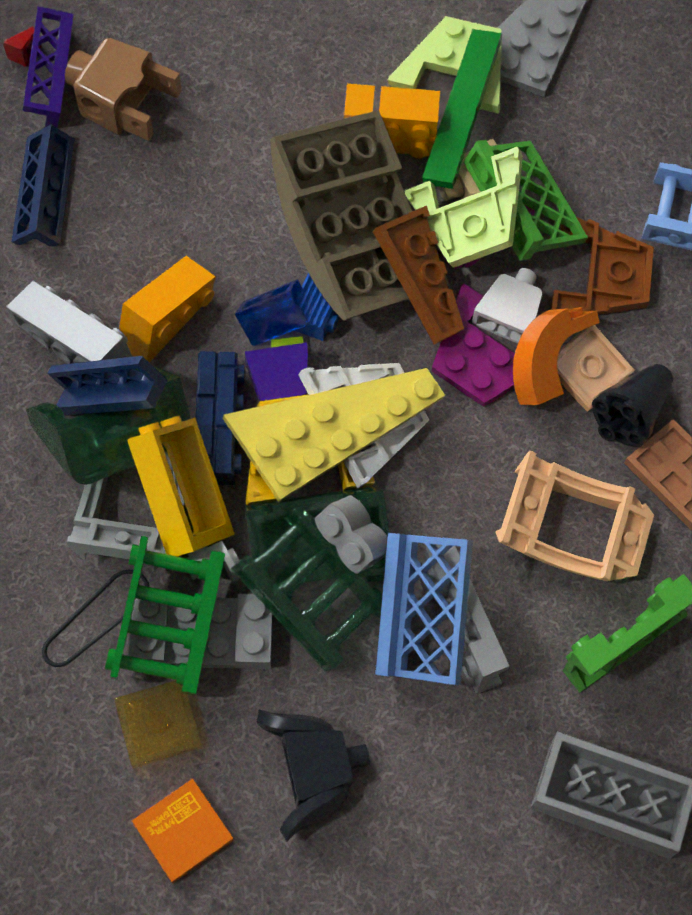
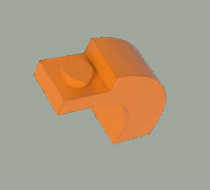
[513,307,600,405]

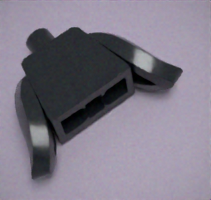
[256,709,370,841]

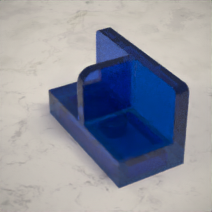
[235,279,308,346]

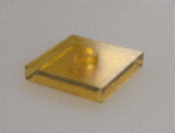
[114,680,202,768]

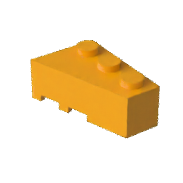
[119,256,216,362]

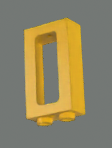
[127,415,235,556]

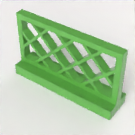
[464,140,588,261]

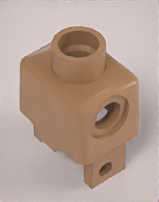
[65,38,182,141]

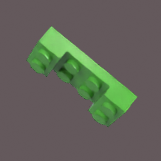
[562,574,692,693]

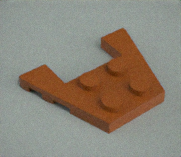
[551,212,654,315]

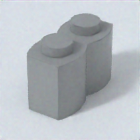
[315,496,388,574]

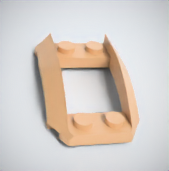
[495,451,654,581]

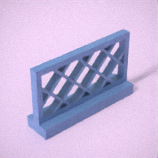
[375,533,473,685]

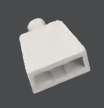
[472,268,543,343]

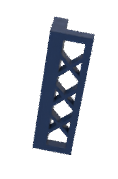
[11,125,74,247]
[47,356,168,415]

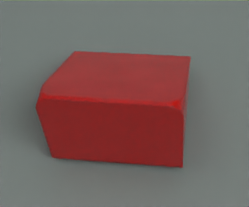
[3,27,42,67]

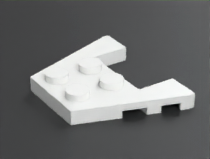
[298,363,429,489]

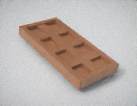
[624,419,692,531]

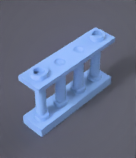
[642,162,692,250]

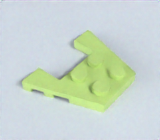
[388,17,502,114]
[404,147,523,268]

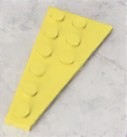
[223,368,445,502]

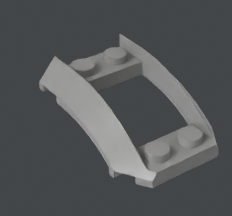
[67,427,185,572]

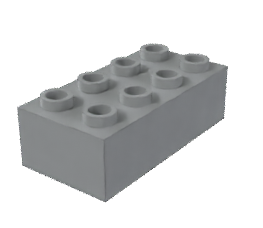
[530,731,692,859]

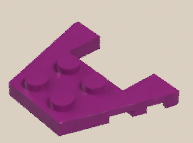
[431,283,561,407]

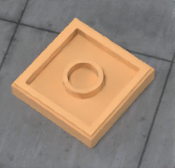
[557,325,635,412]

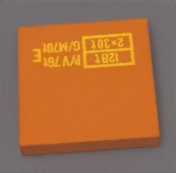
[132,779,234,884]

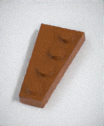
[373,205,464,345]

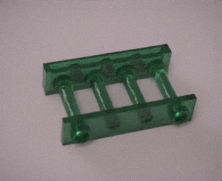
[230,507,383,671]

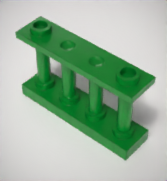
[105,536,225,696]

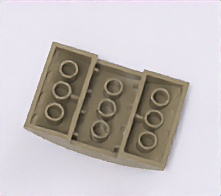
[270,110,450,321]

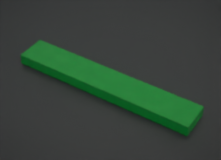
[422,29,502,189]

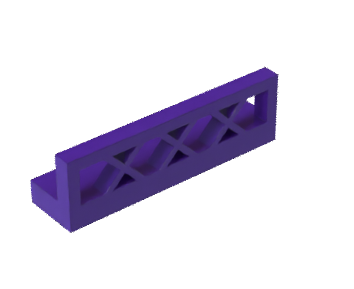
[22,6,74,128]

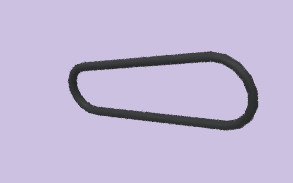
[42,569,149,667]

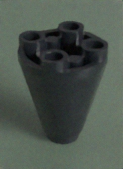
[592,364,673,447]

